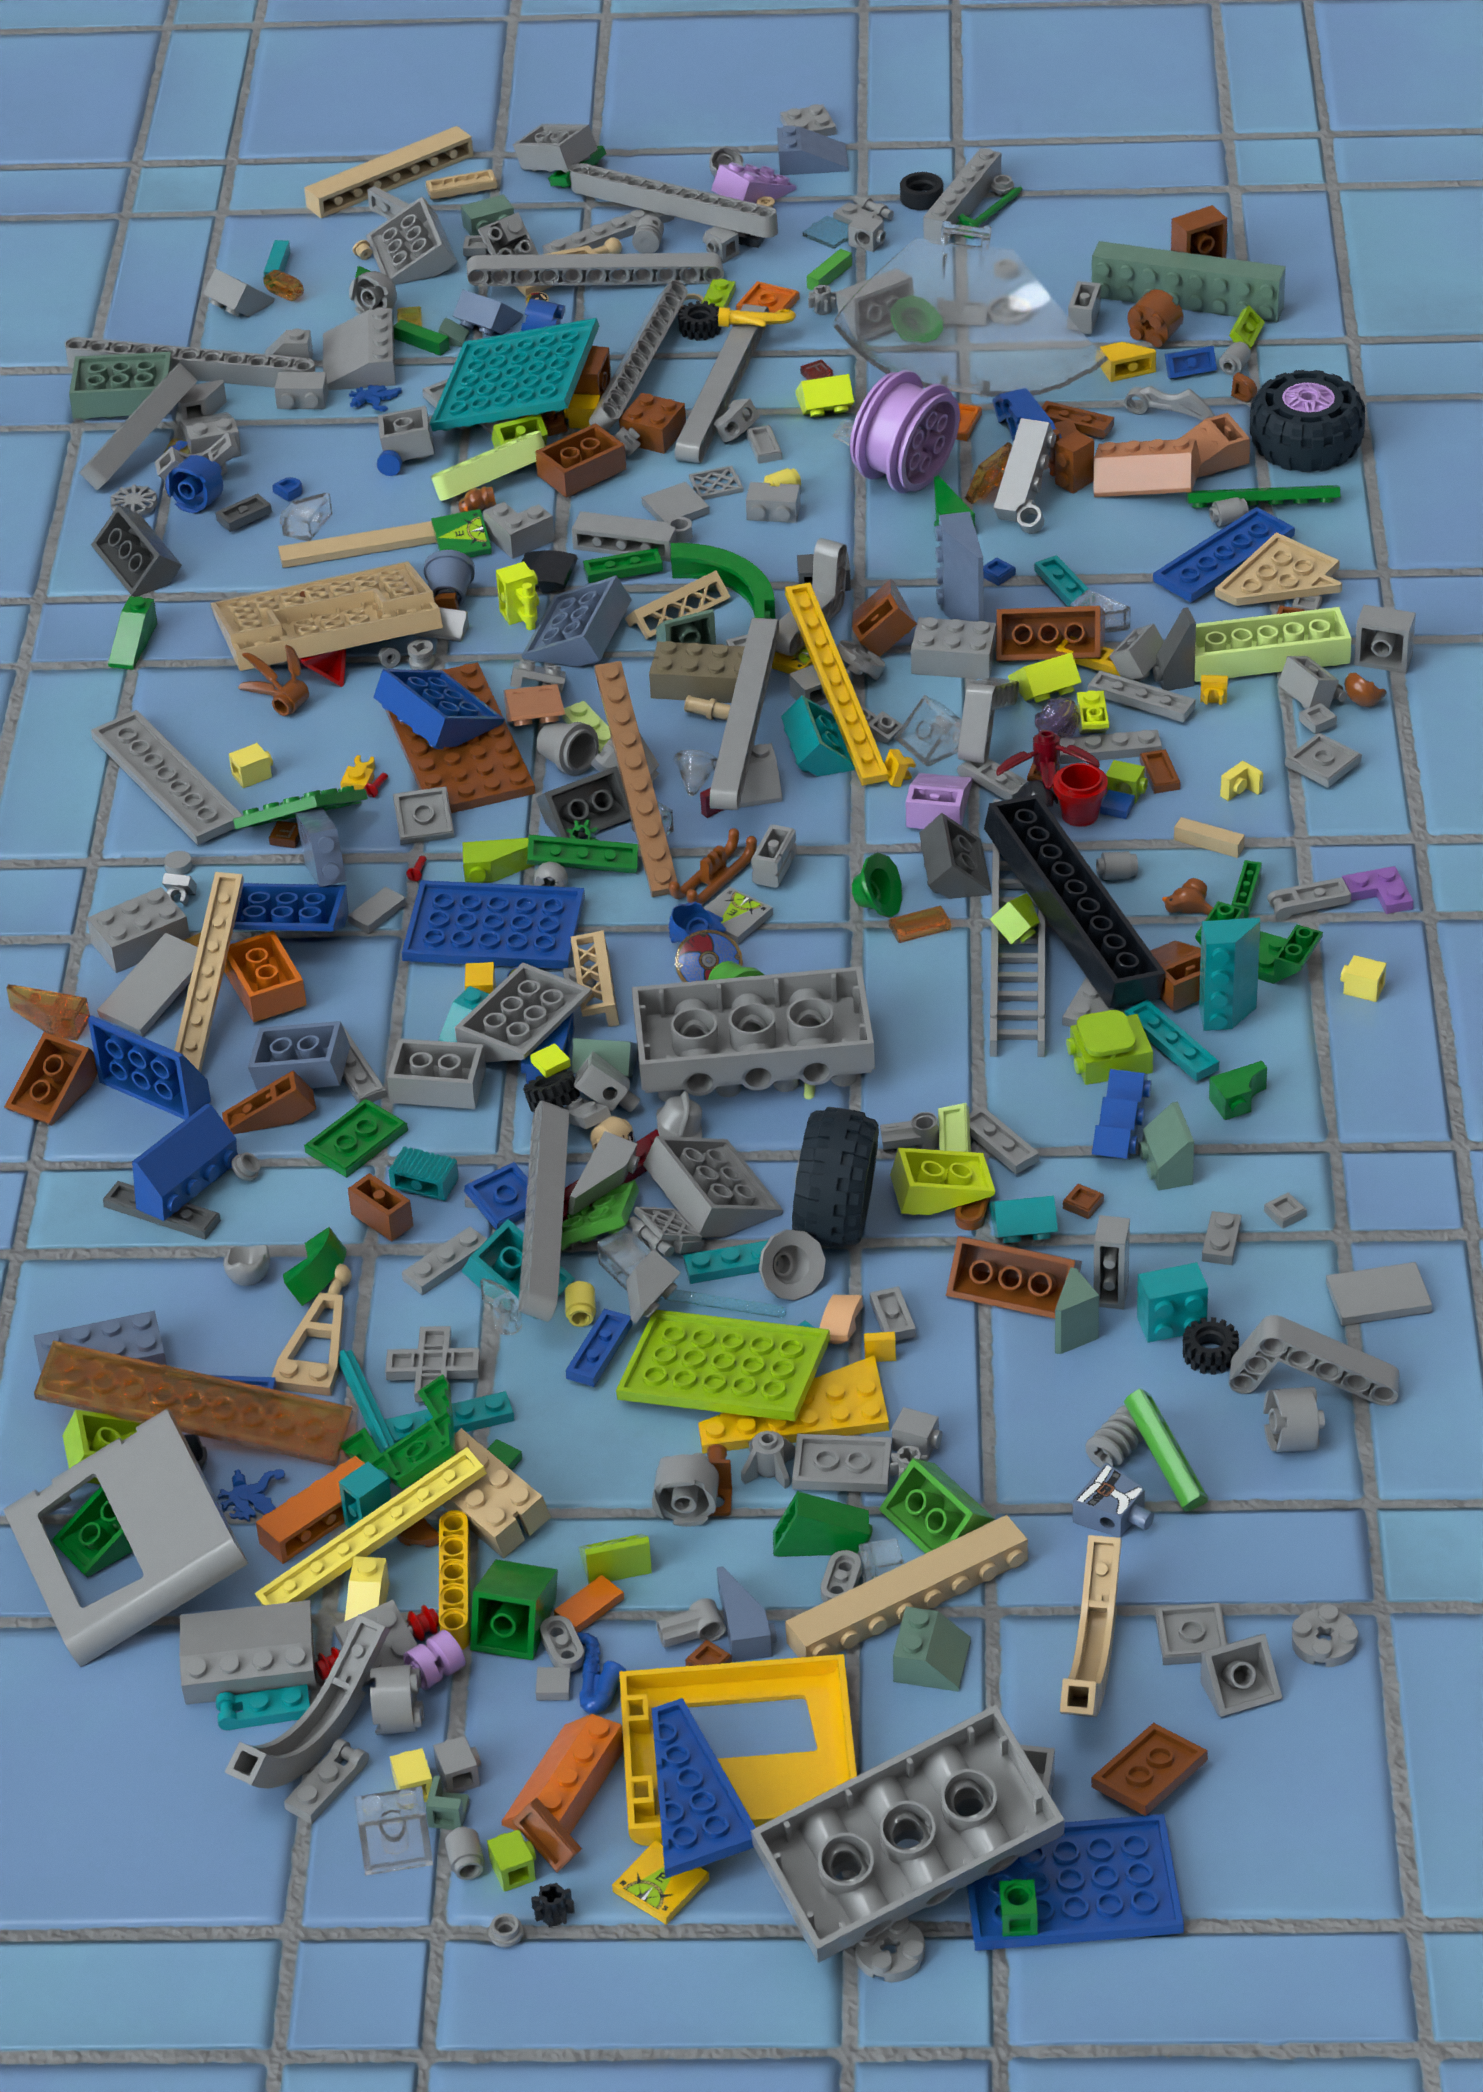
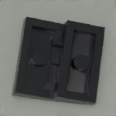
[522,550,578,594]

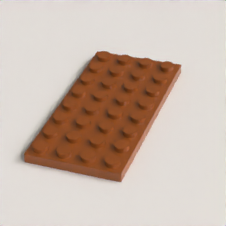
[385,662,535,813]

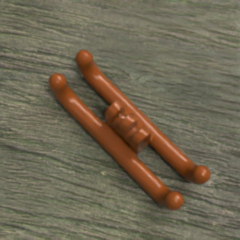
[669,828,757,905]

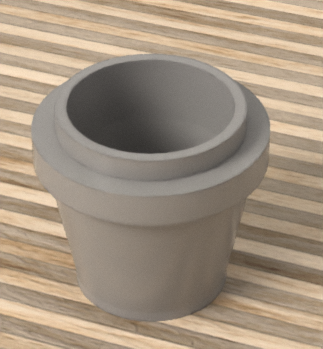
[537,722,599,776]

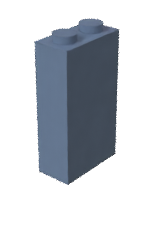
[295,807,347,887]

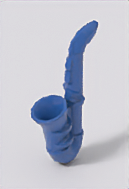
[576,1632,627,1714]

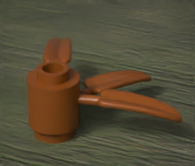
[238,645,309,716]

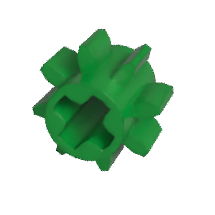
[566,820,600,840]

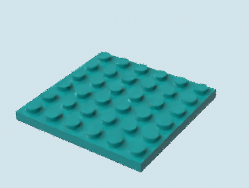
[429,318,600,431]

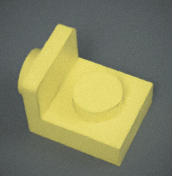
[1220,760,1263,801]

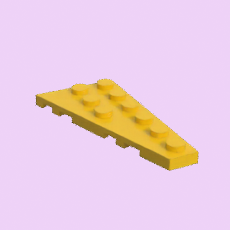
[698,1355,889,1454]

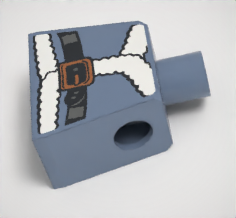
[1073,1463,1154,1537]

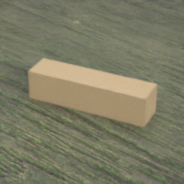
[1174,817,1245,858]

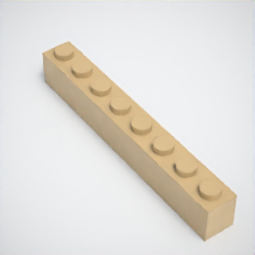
[304,126,473,218]
[785,1515,1028,1658]

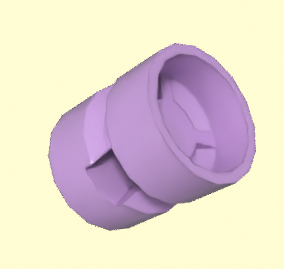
[403,1630,465,1690]

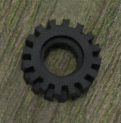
[678,301,722,341]
[523,1070,580,1112]
[1182,1317,1239,1375]

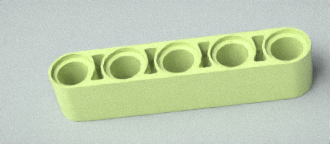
[431,431,546,501]

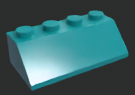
[1199,917,1260,1031]

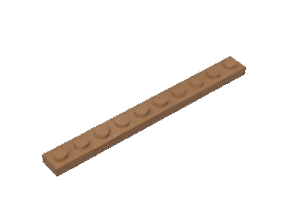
[594,661,677,897]

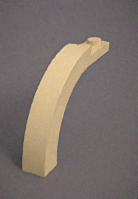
[1060,1535,1122,1717]

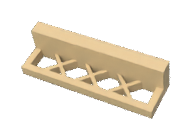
[625,571,731,640]
[571,930,620,1027]

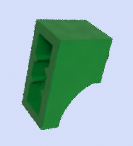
[1209,1061,1267,1120]

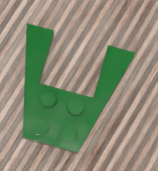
[339,1374,456,1489]

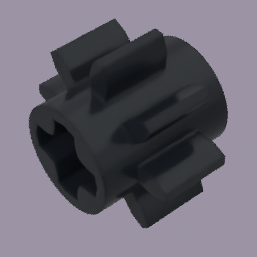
[531,1882,575,1927]

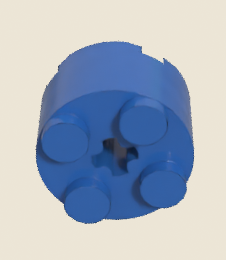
[521,299,565,331]
[165,455,224,513]

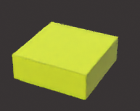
[530,1043,571,1078]

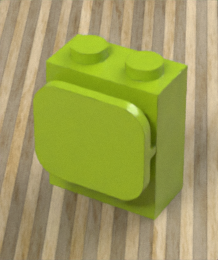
[1066,1010,1153,1085]

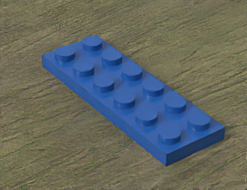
[1153,507,1295,602]

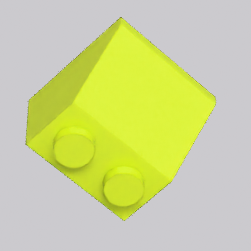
[795,374,854,417]
[1008,652,1082,703]

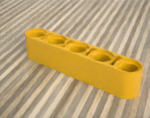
[439,1510,471,1650]

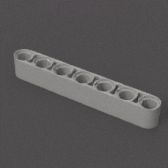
[79,363,197,490]

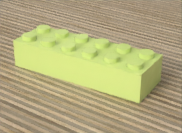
[1194,607,1352,682]

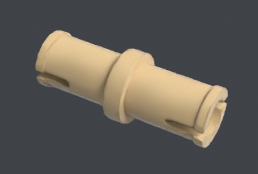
[684,695,731,720]

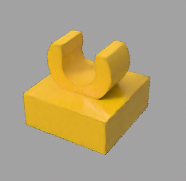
[1200,675,1228,705]
[884,749,916,787]

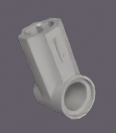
[880,1112,939,1150]
[656,1598,726,1647]

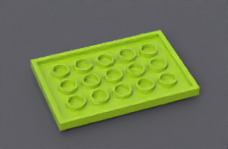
[616,1310,831,1421]

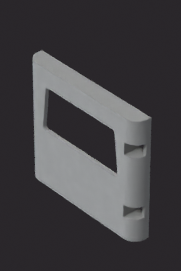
[4,1408,249,1667]

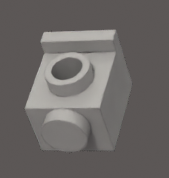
[703,226,739,263]

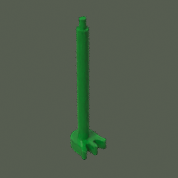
[956,186,1023,238]

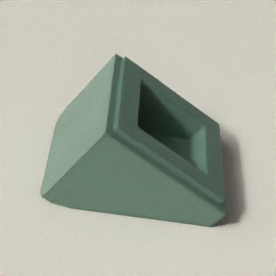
[439,318,469,347]

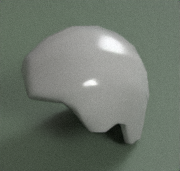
[709,146,744,177]
[223,1245,270,1286]

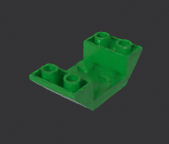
[1195,901,1323,984]

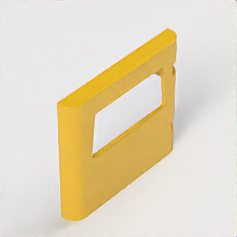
[619,1654,857,1846]

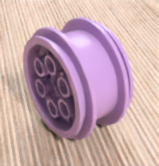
[850,370,960,493]

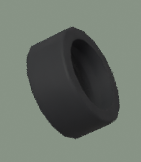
[900,172,943,210]

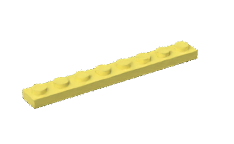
[255,1447,487,1605]

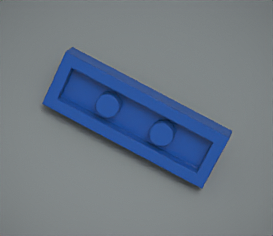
[565,1308,633,1387]

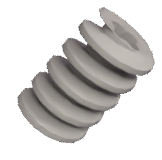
[1085,1405,1144,1468]

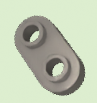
[821,1550,861,1602]
[540,1615,584,1672]

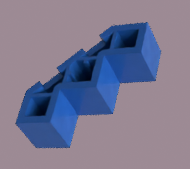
[992,387,1061,454]
[1092,1069,1152,1160]

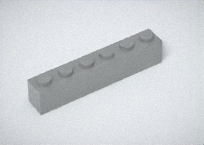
[923,148,1001,246]

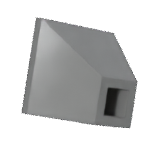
[478,213,538,271]

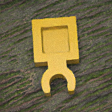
[340,755,375,790]

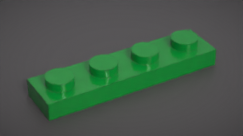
[527,835,638,873]

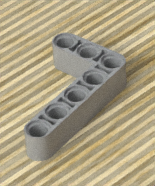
[775,538,847,657]
[958,677,1019,763]
[1229,1315,1400,1406]

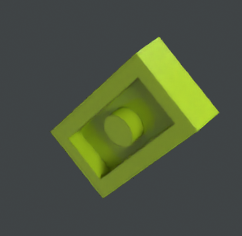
[701,279,736,308]
[1229,306,1265,348]

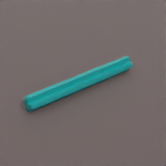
[338,1349,395,1453]

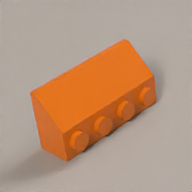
[501,1714,624,1834]

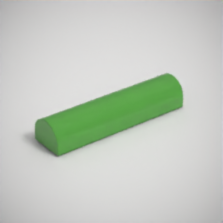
[1124,1388,1209,1511]

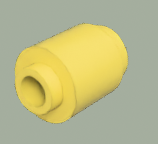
[763,468,801,486]
[565,1281,596,1327]

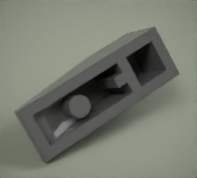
[1153,607,1196,691]

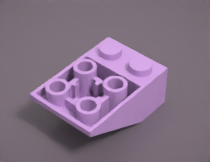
[711,163,797,204]
[906,773,973,829]

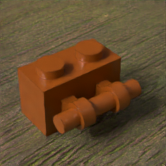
[1048,429,1094,494]

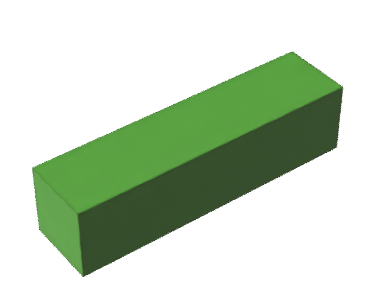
[806,249,852,290]

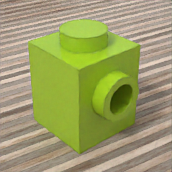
[487,1829,536,1892]

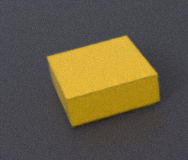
[864,1332,896,1362]

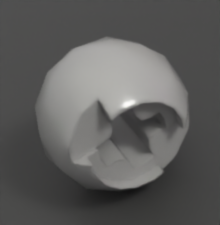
[533,862,568,887]

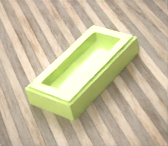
[938,1103,971,1152]

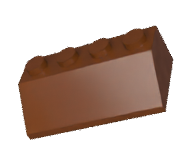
[996,606,1105,662]
[946,1236,1082,1319]

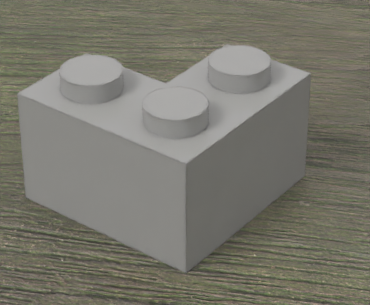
[483,502,555,559]

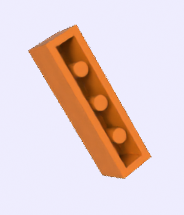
[256,1456,365,1564]

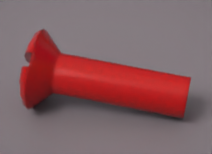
[364,773,388,797]
[406,855,427,882]

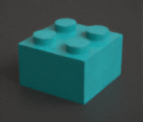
[1137,1262,1208,1343]

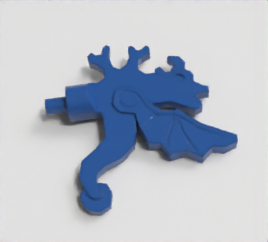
[349,385,402,412]
[217,1469,285,1522]

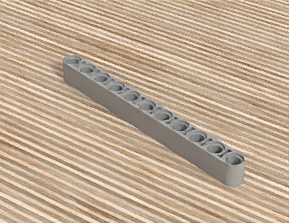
[569,163,779,238]
[467,253,724,286]
[589,280,688,432]
[675,304,769,463]
[65,337,315,388]
[710,618,779,810]
[518,1100,569,1322]

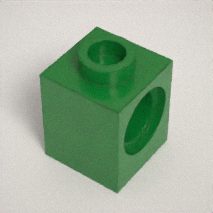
[999,1879,1038,1937]

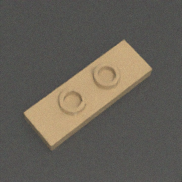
[425,169,497,200]

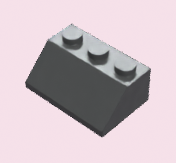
[536,766,632,838]
[919,813,991,899]

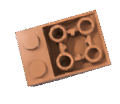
[1180,413,1250,478]
[503,684,565,726]

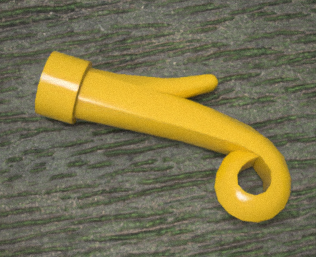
[718,307,796,327]

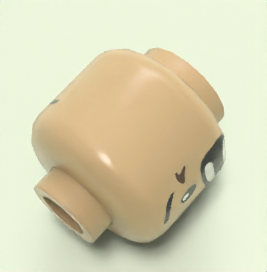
[590,1116,634,1150]

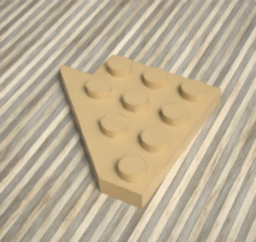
[1215,532,1342,606]

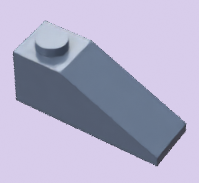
[717,1566,777,1662]

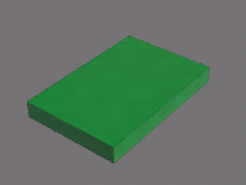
[304,1098,408,1178]

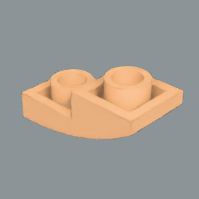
[819,1294,863,1344]

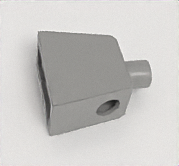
[574,1051,640,1113]

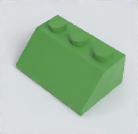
[879,1458,995,1554]

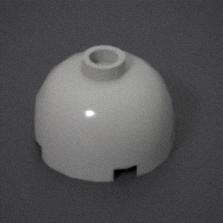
[349,271,397,314]

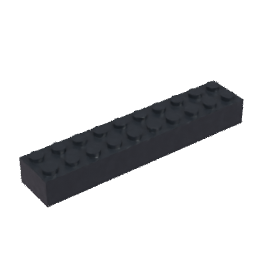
[984,794,1166,1009]

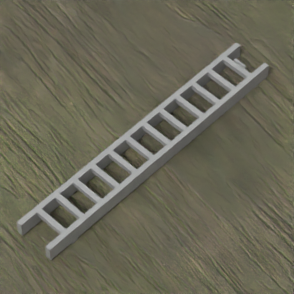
[990,799,1045,1057]

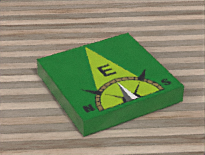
[431,509,492,558]

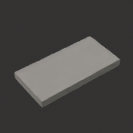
[97,933,198,1036]

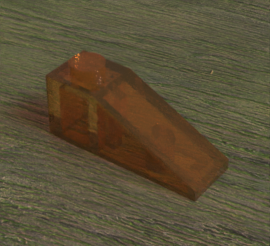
[6,984,90,1041]

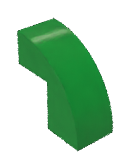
[283,1227,346,1306]

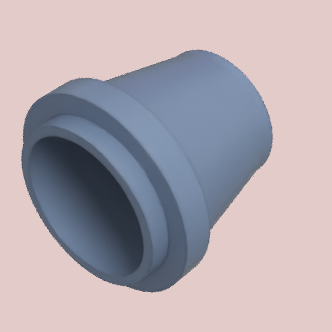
[424,550,475,606]

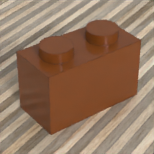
[348,1173,414,1241]

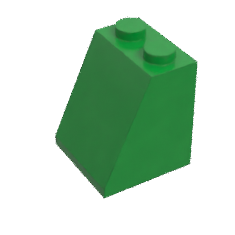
[470,1559,558,1660]

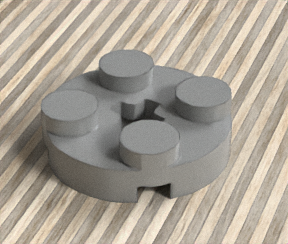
[837,640,885,679]
[1292,1604,1358,1667]
[855,1917,925,1982]

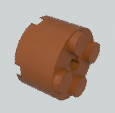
[1127,289,1184,347]

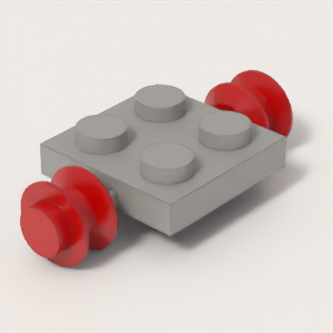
[315,1599,439,1687]

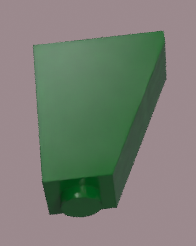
[773,1491,873,1557]

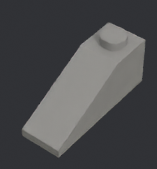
[568,1131,639,1215]

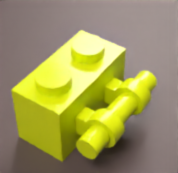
[496,562,540,630]

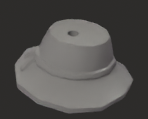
[759,1229,826,1300]

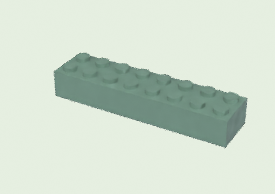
[1092,241,1286,322]

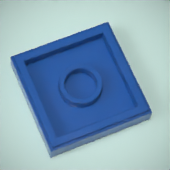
[464,1162,528,1230]

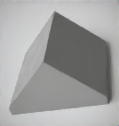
[1200,1633,1283,1717]

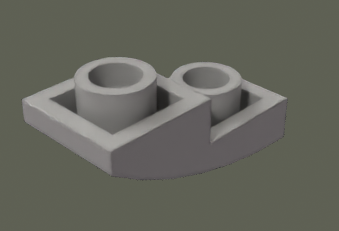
[861,705,904,743]

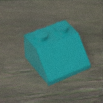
[989,1196,1058,1243]

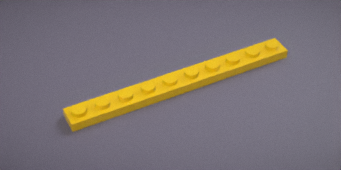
[785,582,888,786]

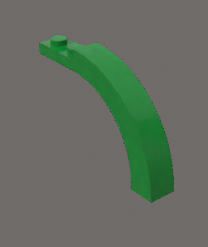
[671,543,776,619]

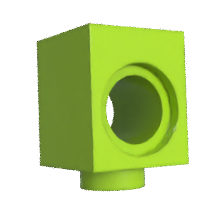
[1105,760,1148,804]

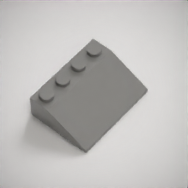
[366,196,457,285]
[323,308,396,390]
[455,963,592,1062]
[643,1136,783,1238]
[179,1600,317,1705]

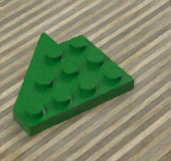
[233,786,368,829]

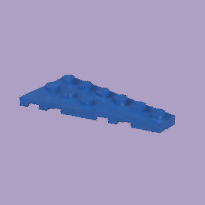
[652,1698,756,1879]

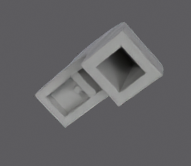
[155,432,238,480]

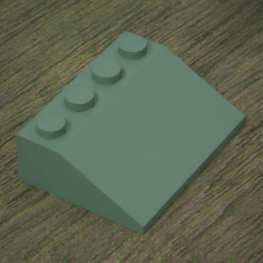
[69,351,172,420]

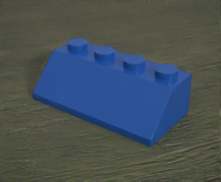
[132,1103,238,1221]

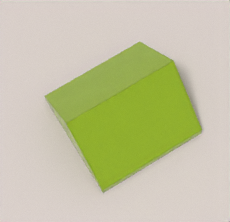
[578,1534,652,1584]

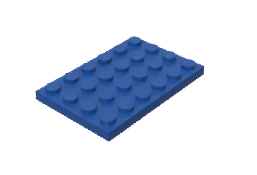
[401,880,585,969]
[966,1814,1184,1951]

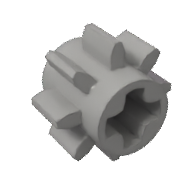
[808,285,837,315]
[614,427,641,457]
[890,1446,928,1479]

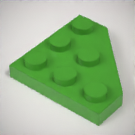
[561,1180,639,1251]

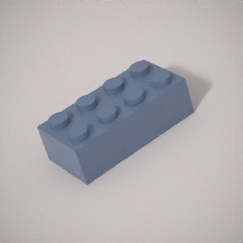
[33,1310,168,1404]

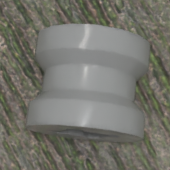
[407,639,435,670]

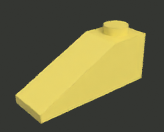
[345,1556,390,1621]

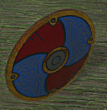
[675,930,743,982]

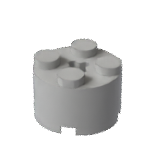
[1263,1387,1325,1452]
[652,1453,719,1527]
[370,1664,424,1735]

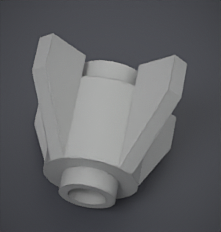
[741,1431,796,1488]

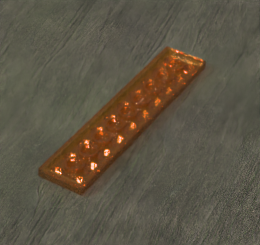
[34,1340,353,1467]

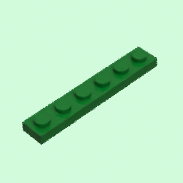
[1186,485,1340,508]

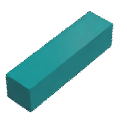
[264,240,291,285]

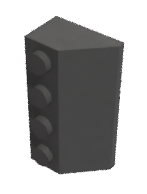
[91,505,182,597]

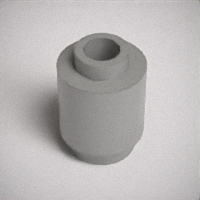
[1219,342,1251,375]
[1209,497,1249,527]
[1096,851,1138,880]
[445,1827,485,1880]

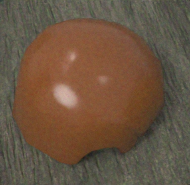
[1344,673,1387,707]

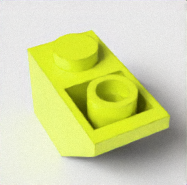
[1077,690,1109,734]

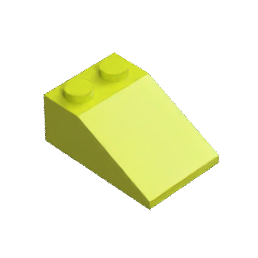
[890,1147,995,1215]

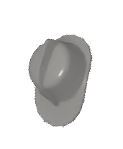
[656,1091,702,1138]

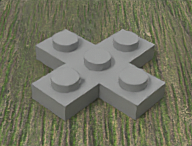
[385,1326,480,1402]

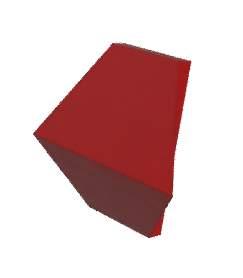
[299,649,346,687]

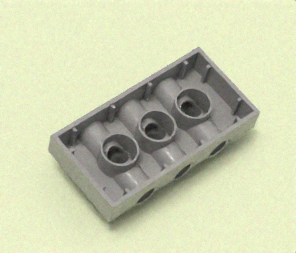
[632,966,875,1102]
[751,1705,1065,1963]

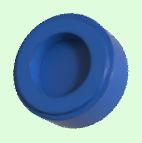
[376,450,403,476]

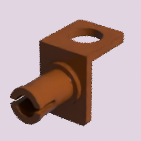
[707,1444,732,1516]

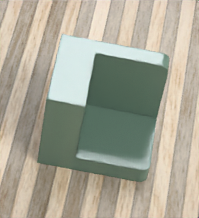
[426,1775,469,1830]

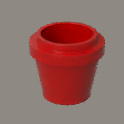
[1053,763,1108,827]

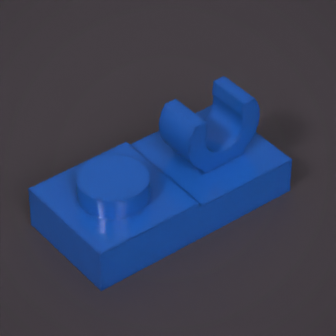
[1165,346,1217,378]

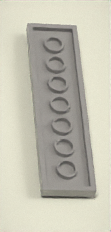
[91,710,243,845]

